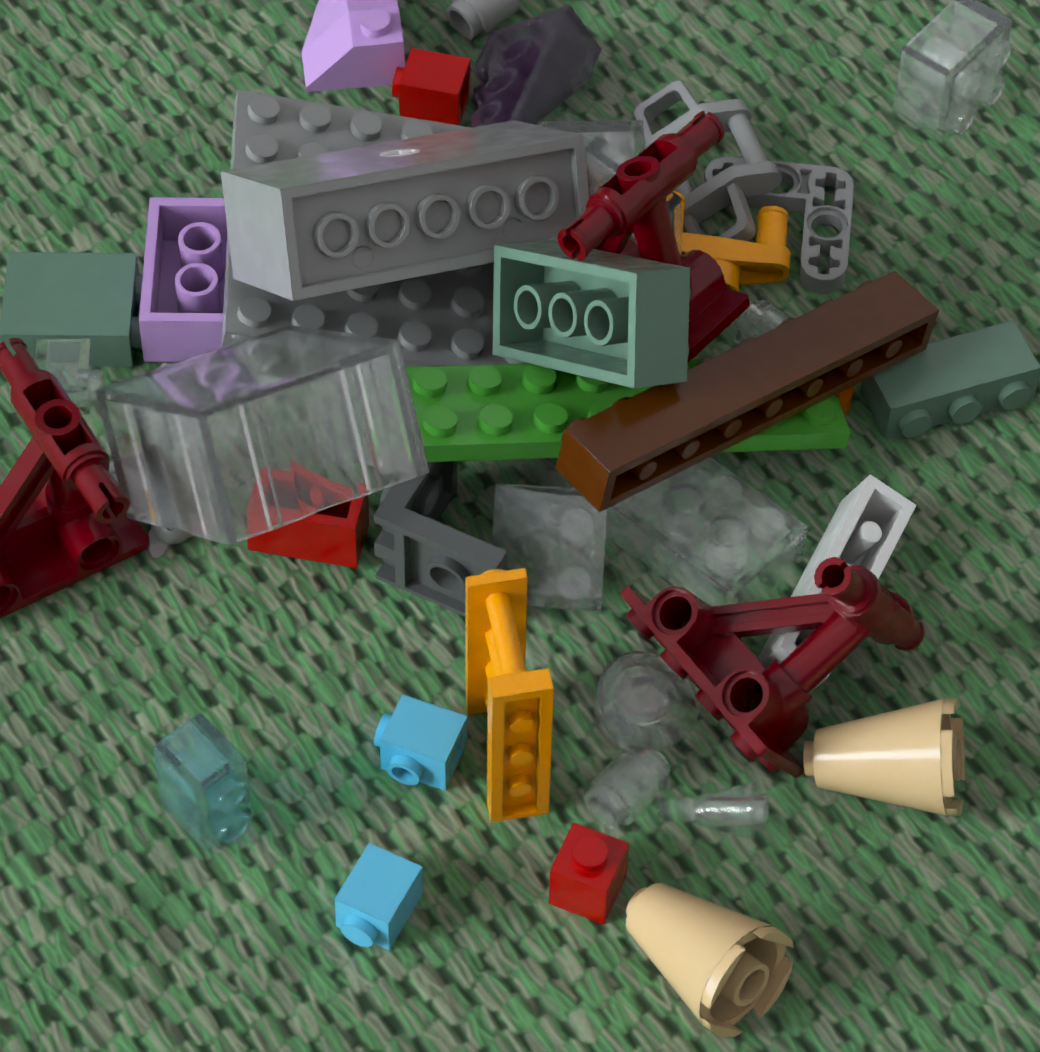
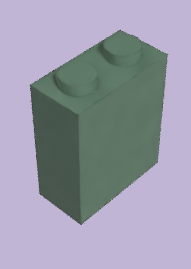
[0,252,143,367]

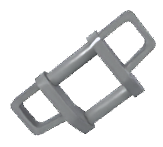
[634,80,782,241]

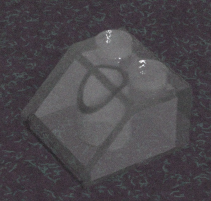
[492,484,607,611]

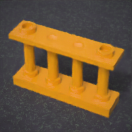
[465,568,554,823]

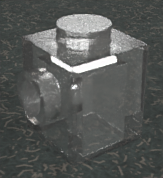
[35,339,104,421]

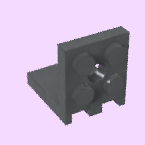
[373,451,507,616]

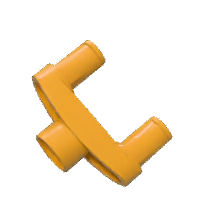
[666,191,791,292]

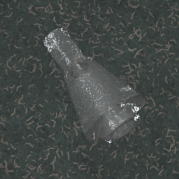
[658,782,769,841]

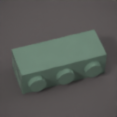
[860,320,1040,440]

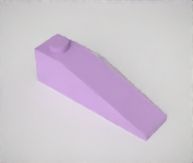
[302,0,405,92]

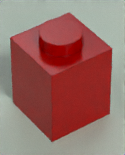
[392,48,471,126]
[549,822,629,924]

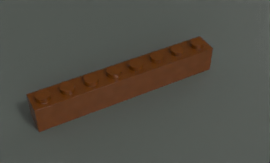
[556,271,939,512]

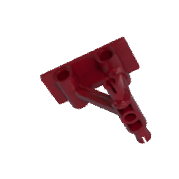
[557,111,750,362]
[0,338,150,618]
[620,557,925,778]

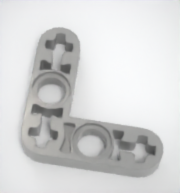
[704,157,854,294]

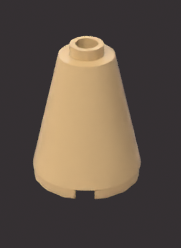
[803,698,965,816]
[626,883,794,1038]

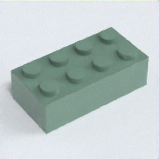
[493,240,691,389]

